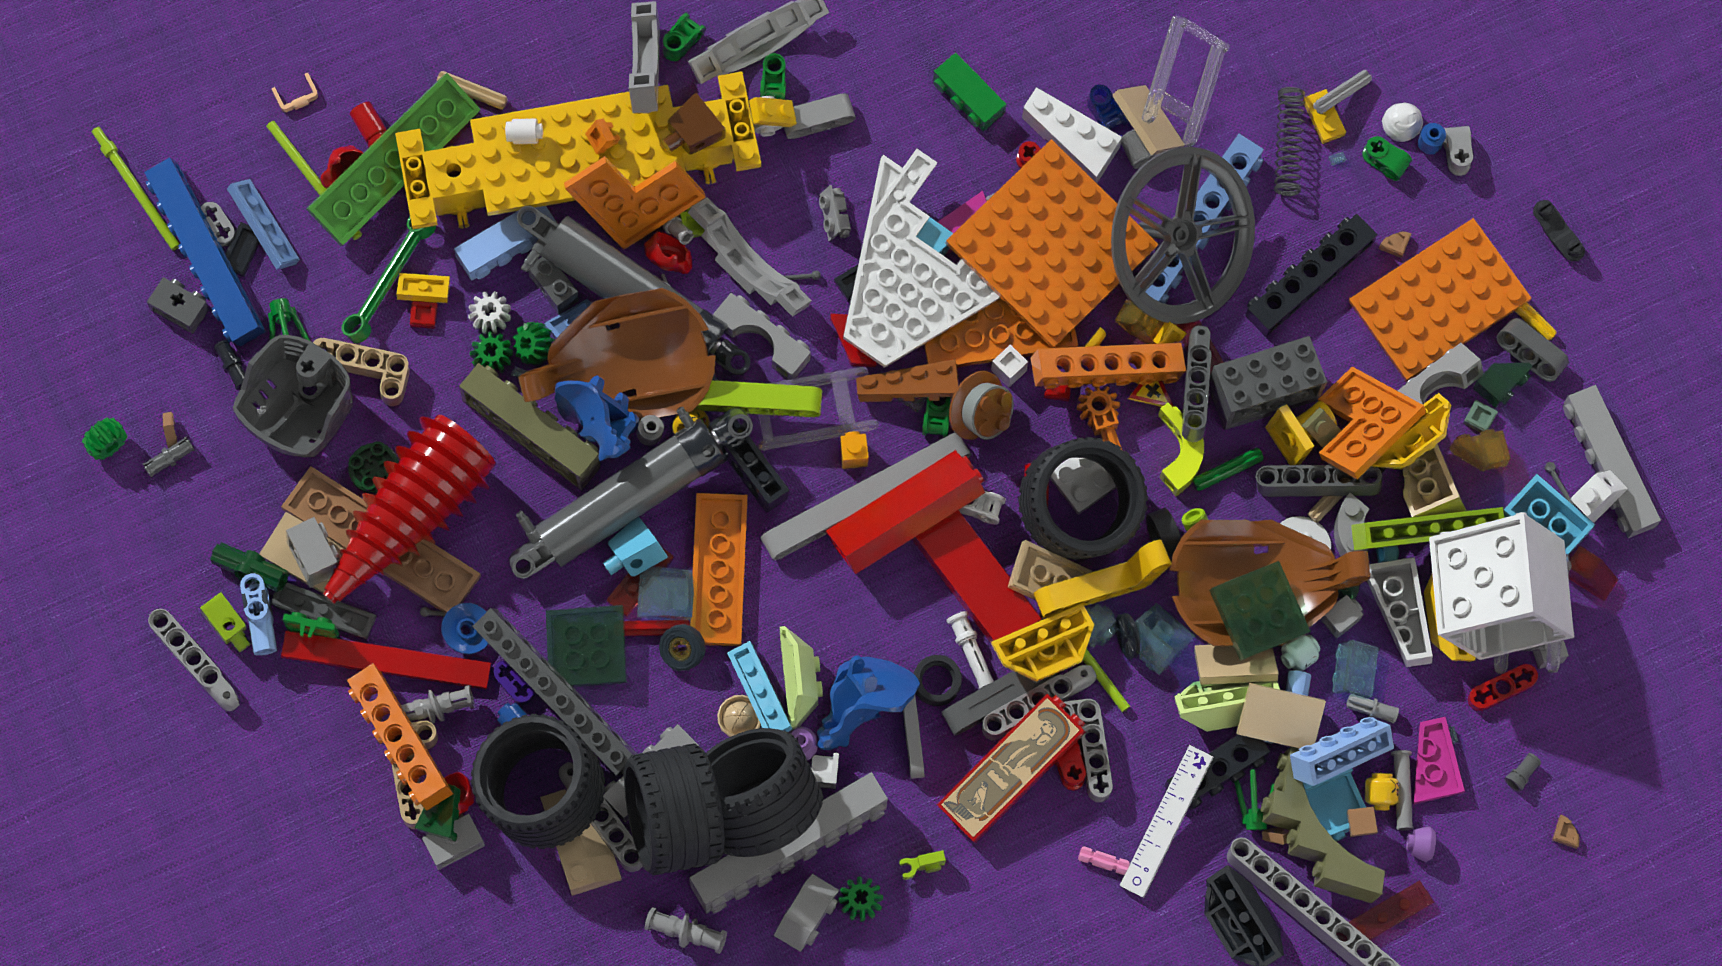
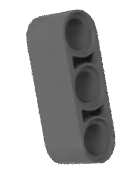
[1497,318,1569,381]

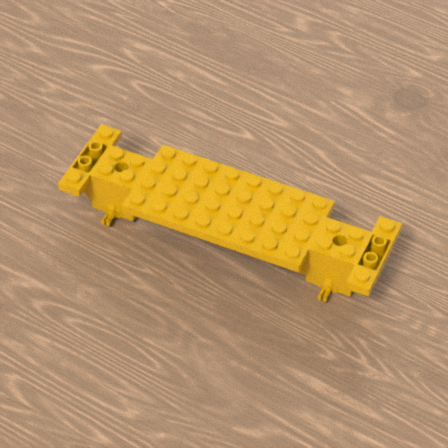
[395,72,761,229]

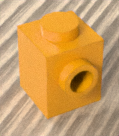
[840,431,868,469]

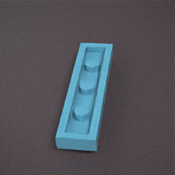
[727,641,793,732]

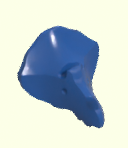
[554,376,639,461]
[816,655,920,750]

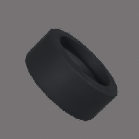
[1146,508,1181,557]
[914,655,962,706]

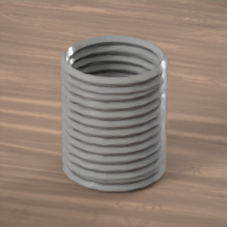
[1121,130,1156,169]

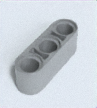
[784,93,856,139]

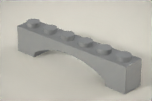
[629,1,660,113]

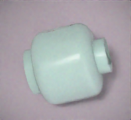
[1281,633,1320,671]

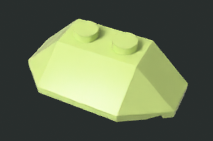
[780,626,823,730]
[1175,681,1280,732]

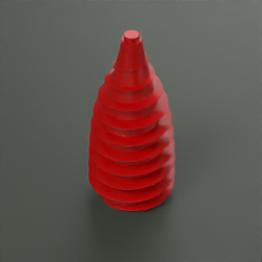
[323,414,496,604]

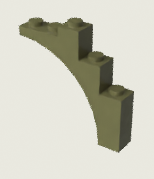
[1261,746,1385,903]

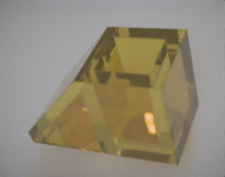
[1115,299,1165,344]
[1450,429,1510,471]

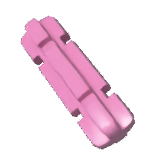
[1078,847,1130,875]

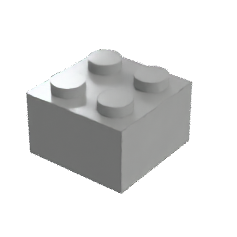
[286,517,340,588]

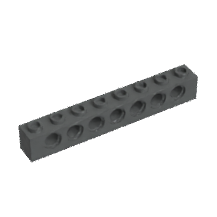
[472,608,637,775]

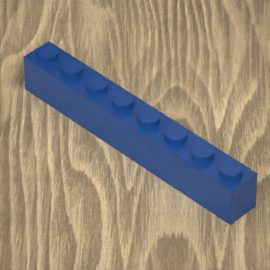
[144,157,266,347]

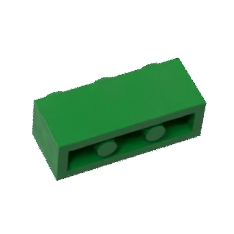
[933,52,1006,132]

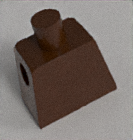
[662,93,726,155]

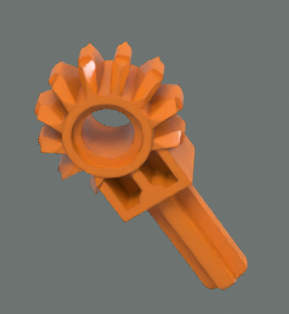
[1077,386,1123,451]

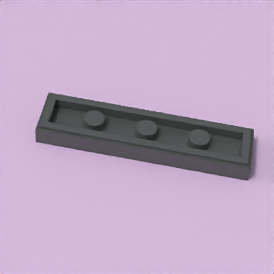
[270,583,377,640]

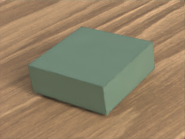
[1463,400,1498,435]

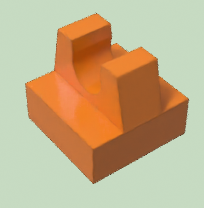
[585,118,620,155]

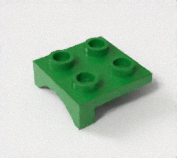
[283,612,340,639]

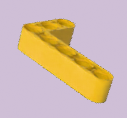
[1033,540,1172,618]

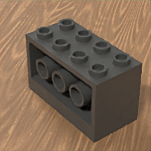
[1209,336,1327,430]

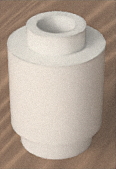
[505,118,543,144]

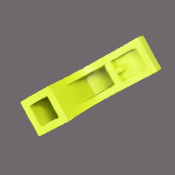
[1158,403,1204,497]

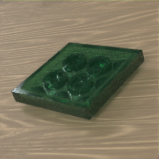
[1209,561,1311,661]
[546,605,627,687]

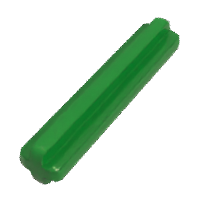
[1193,448,1264,491]

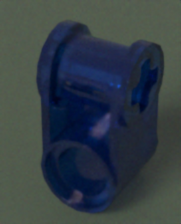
[1087,84,1128,130]

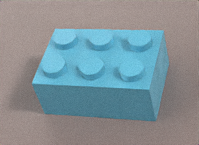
[1503,474,1595,558]

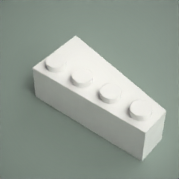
[1022,87,1122,183]
[1367,557,1433,667]

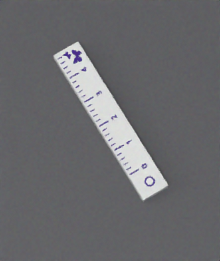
[1120,745,1214,898]

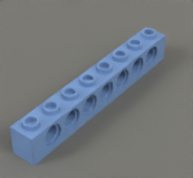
[1140,134,1264,304]

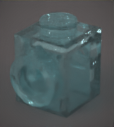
[1086,603,1118,648]

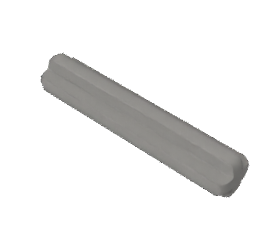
[1313,70,1372,114]

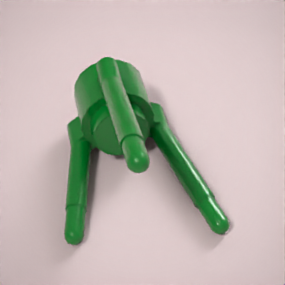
[268,298,310,341]
[1235,769,1274,830]

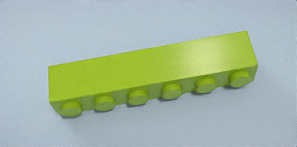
[1351,507,1504,550]

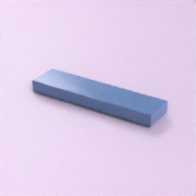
[227,179,300,270]

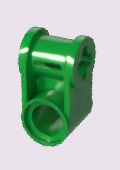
[663,13,706,61]
[760,53,786,100]
[1362,136,1412,181]
[922,397,950,438]

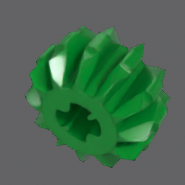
[513,322,555,365]
[470,331,513,373]
[82,417,128,460]
[839,876,883,922]

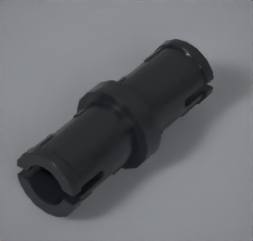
[214,340,245,391]

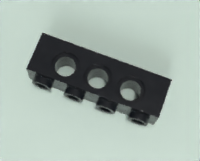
[708,413,789,513]
[1164,735,1270,811]

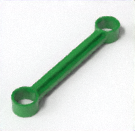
[341,217,436,343]

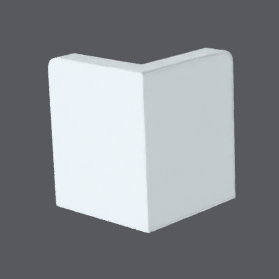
[991,345,1028,388]
[811,753,839,789]

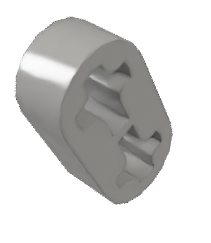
[201,202,235,246]

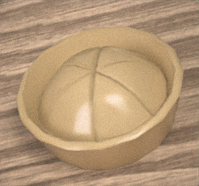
[717,695,761,737]

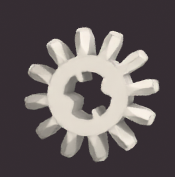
[468,291,511,334]

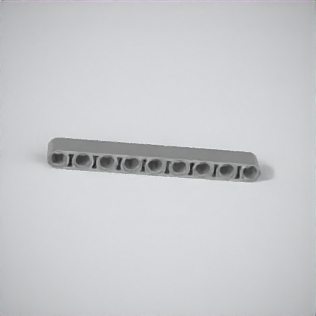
[761,433,971,561]
[1227,838,1401,966]

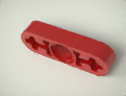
[1468,664,1538,711]

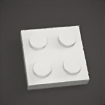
[1050,458,1117,515]

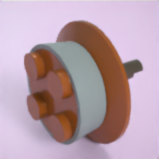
[949,371,1014,440]

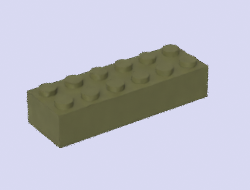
[459,363,601,491]

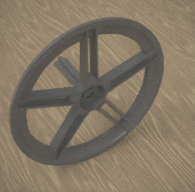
[1111,147,1255,324]

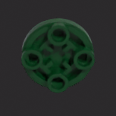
[348,442,399,494]

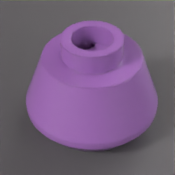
[788,727,818,760]
[1406,826,1436,862]

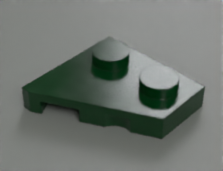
[415,784,461,842]

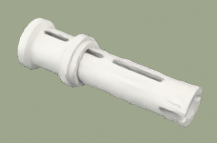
[946,611,994,689]

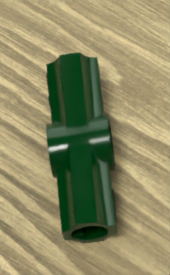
[210,542,289,592]

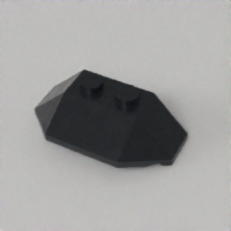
[1204,865,1284,966]

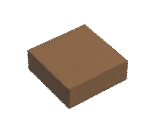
[1347,807,1378,837]

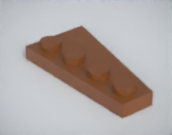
[856,359,959,402]

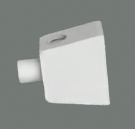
[1571,470,1628,522]

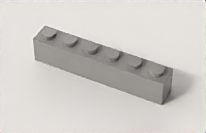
[1563,385,1661,538]

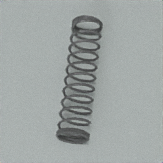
[1274,87,1305,196]

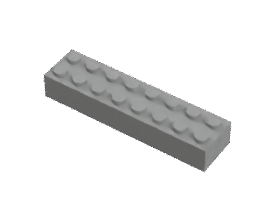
[690,772,888,914]

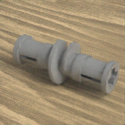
[401,685,475,724]
[645,907,727,954]

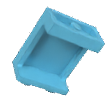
[1303,768,1366,842]

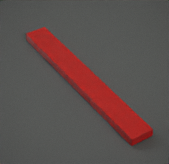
[281,631,491,690]

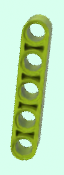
[696,380,822,417]

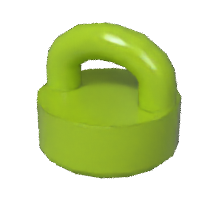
[1181,508,1208,531]

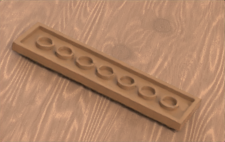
[281,466,481,613]

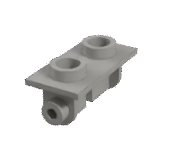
[819,185,851,241]

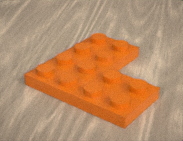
[564,156,706,249]
[1318,367,1426,479]

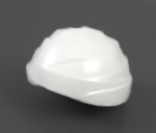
[1382,103,1423,142]

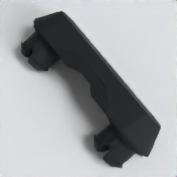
[1533,200,1585,261]

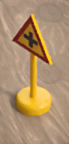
[1084,327,1174,407]

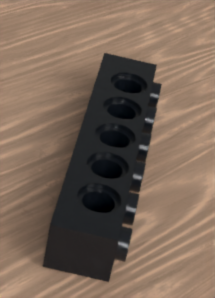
[1245,214,1378,337]

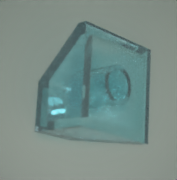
[637,567,694,620]
[1135,603,1195,675]

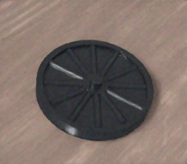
[1115,613,1140,659]

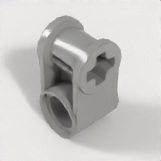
[1443,126,1473,176]

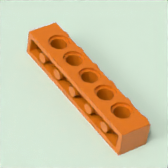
[1031,343,1186,389]
[347,663,453,811]

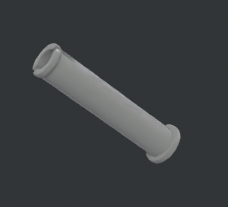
[1391,750,1413,831]

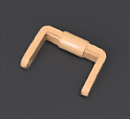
[271,72,318,112]

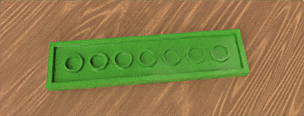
[306,73,481,246]

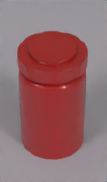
[350,101,387,147]

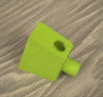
[200,592,252,652]

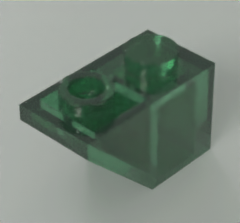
[1473,363,1532,408]

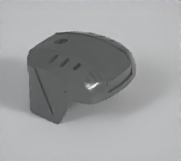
[233,335,353,457]

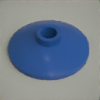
[441,603,488,654]

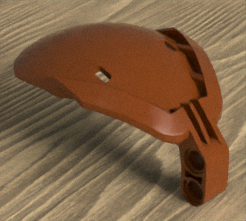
[518,288,716,421]
[1170,519,1371,648]

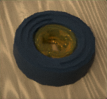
[659,624,706,671]

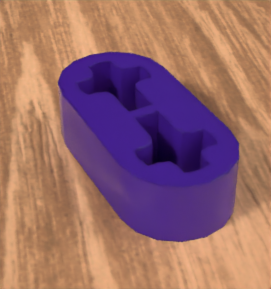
[494,660,534,705]

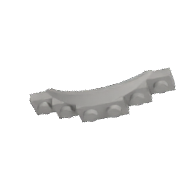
[688,0,829,84]
[688,198,812,316]

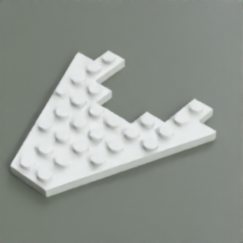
[843,149,1000,368]

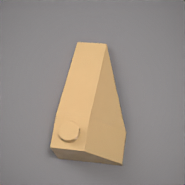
[1403,444,1466,517]
[540,789,622,896]

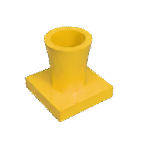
[1265,401,1337,465]

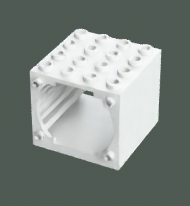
[1429,512,1574,660]

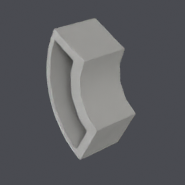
[1334,493,1369,556]
[774,874,839,952]

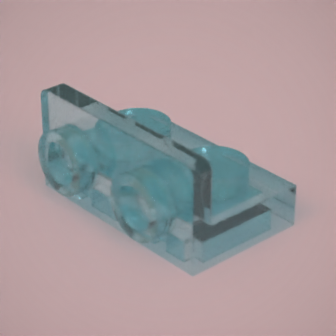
[1332,640,1379,698]

